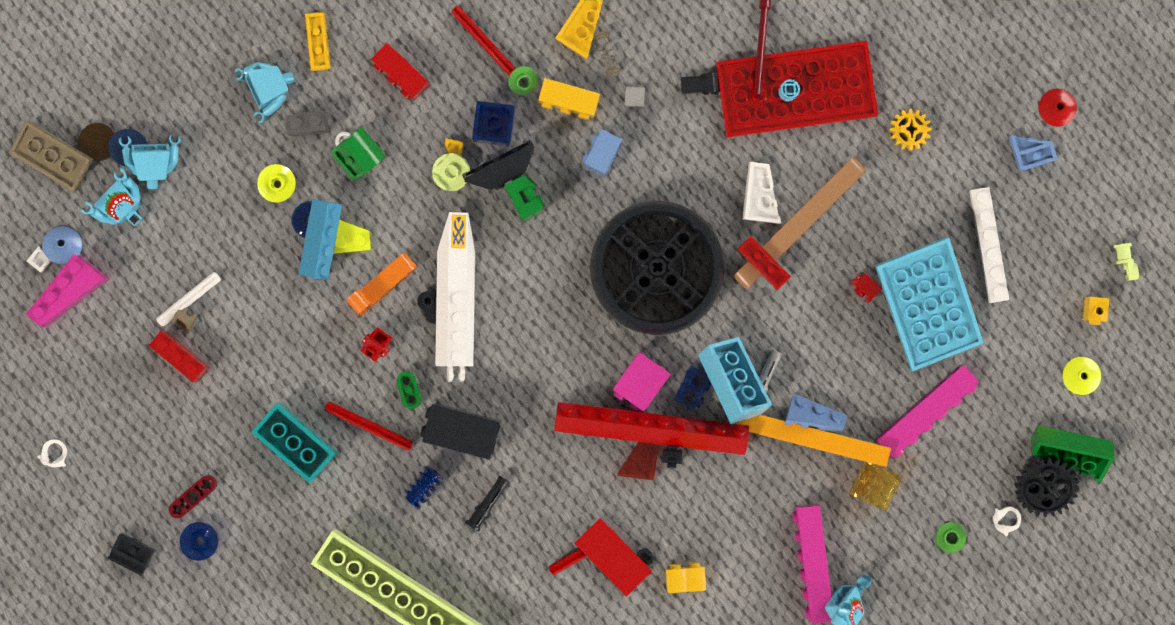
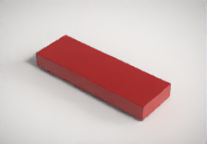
[737,236,791,290]

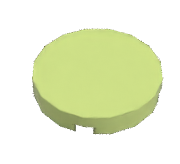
[432,153,470,191]

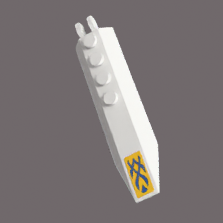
[435,212,475,382]

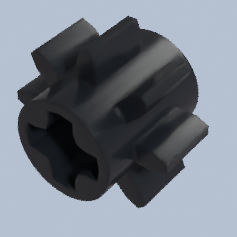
[662,445,682,468]

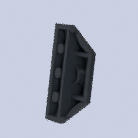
[462,140,535,190]

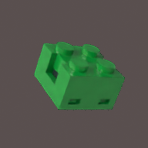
[504,175,545,223]

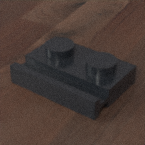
[107,533,156,576]

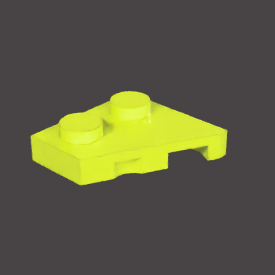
[333,220,371,254]

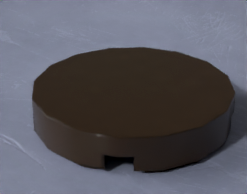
[78,123,115,161]

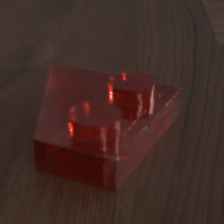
[617,442,659,480]

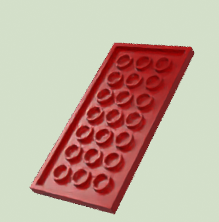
[715,41,878,138]

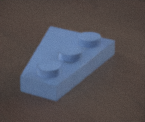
[784,394,847,433]

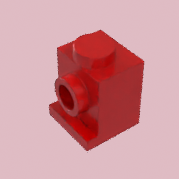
[851,273,882,303]

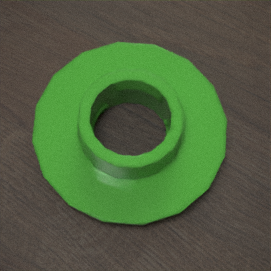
[508,66,538,95]
[936,522,966,553]

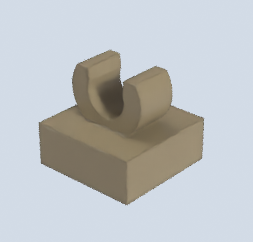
[173,307,197,334]

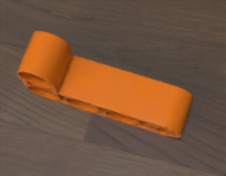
[346,252,417,316]

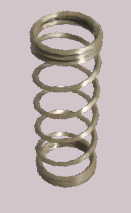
[594,31,621,76]

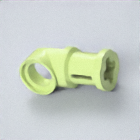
[1113,243,1139,281]

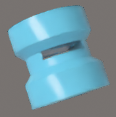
[778,79,800,102]

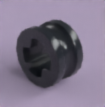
[637,548,654,566]

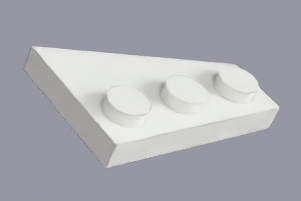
[743,162,781,224]

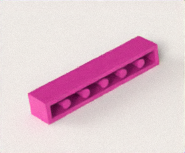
[874,365,979,458]
[792,504,832,624]

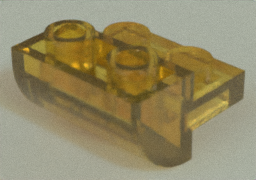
[849,461,903,512]

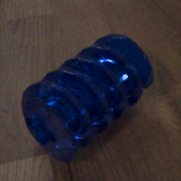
[404,466,445,509]

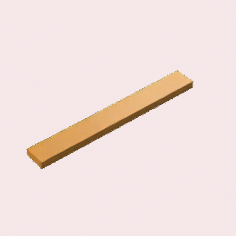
[736,415,891,467]

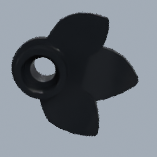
[417,287,437,324]

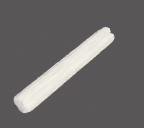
[156,272,221,326]

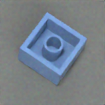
[583,129,622,178]

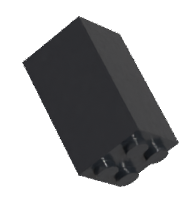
[420,403,502,460]

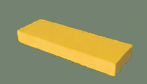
[305,12,331,71]

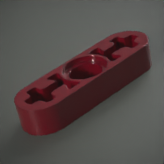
[169,475,217,518]

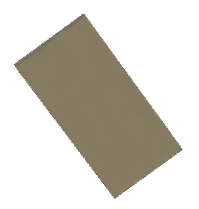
[9,120,94,192]

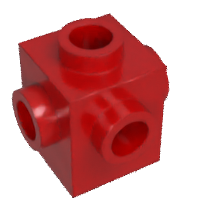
[360,327,393,362]

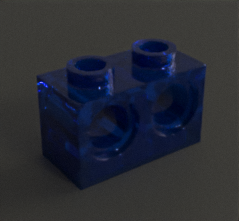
[673,365,711,410]

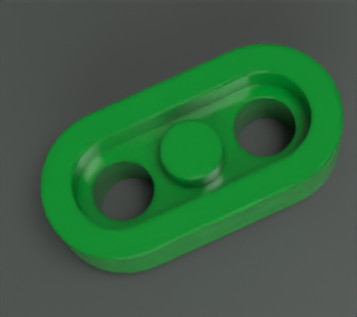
[397,371,422,409]

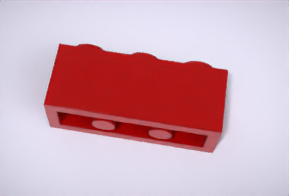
[371,42,430,101]
[148,331,210,383]

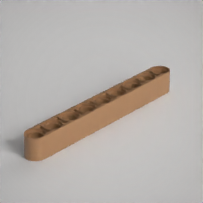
[733,157,866,290]

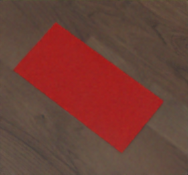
[574,518,652,597]

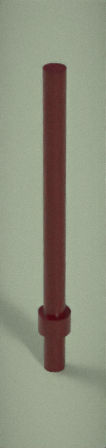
[753,0,771,97]

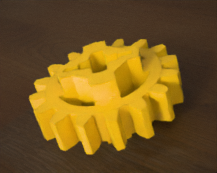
[889,109,932,151]

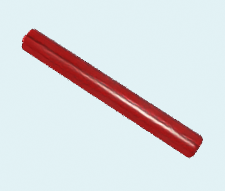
[451,6,516,76]
[325,402,413,451]

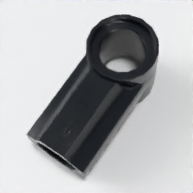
[681,73,719,95]

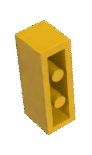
[538,78,600,120]

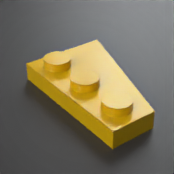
[555,0,603,60]

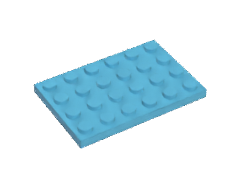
[875,237,984,371]

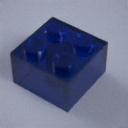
[472,101,516,147]

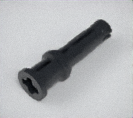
[465,476,510,532]

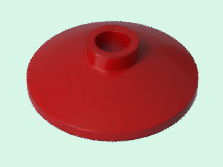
[1039,89,1077,127]

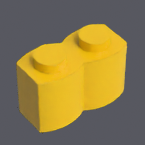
[665,562,706,593]

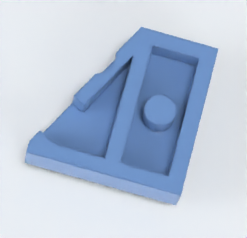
[1008,135,1058,172]

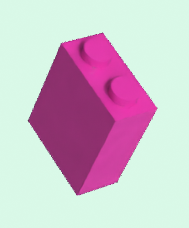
[612,352,671,412]

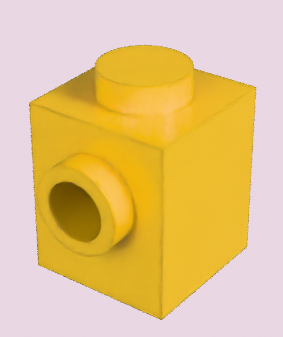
[1083,297,1109,325]

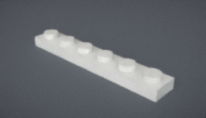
[969,187,1009,303]

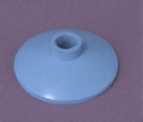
[42,226,82,264]

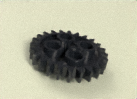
[1014,456,1080,517]

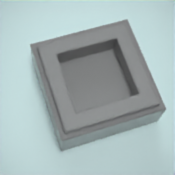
[625,87,645,108]

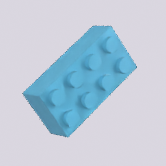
[698,337,772,424]

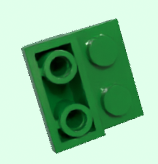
[330,126,386,181]

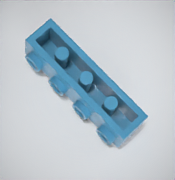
[299,199,342,280]

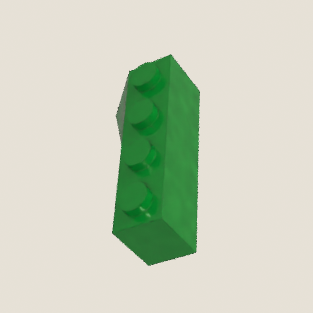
[1031,425,1115,483]

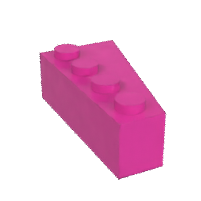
[25,254,110,327]

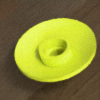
[257,164,296,203]
[1063,357,1101,395]

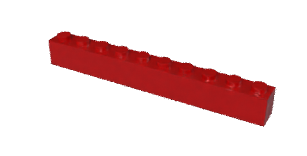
[554,402,749,455]

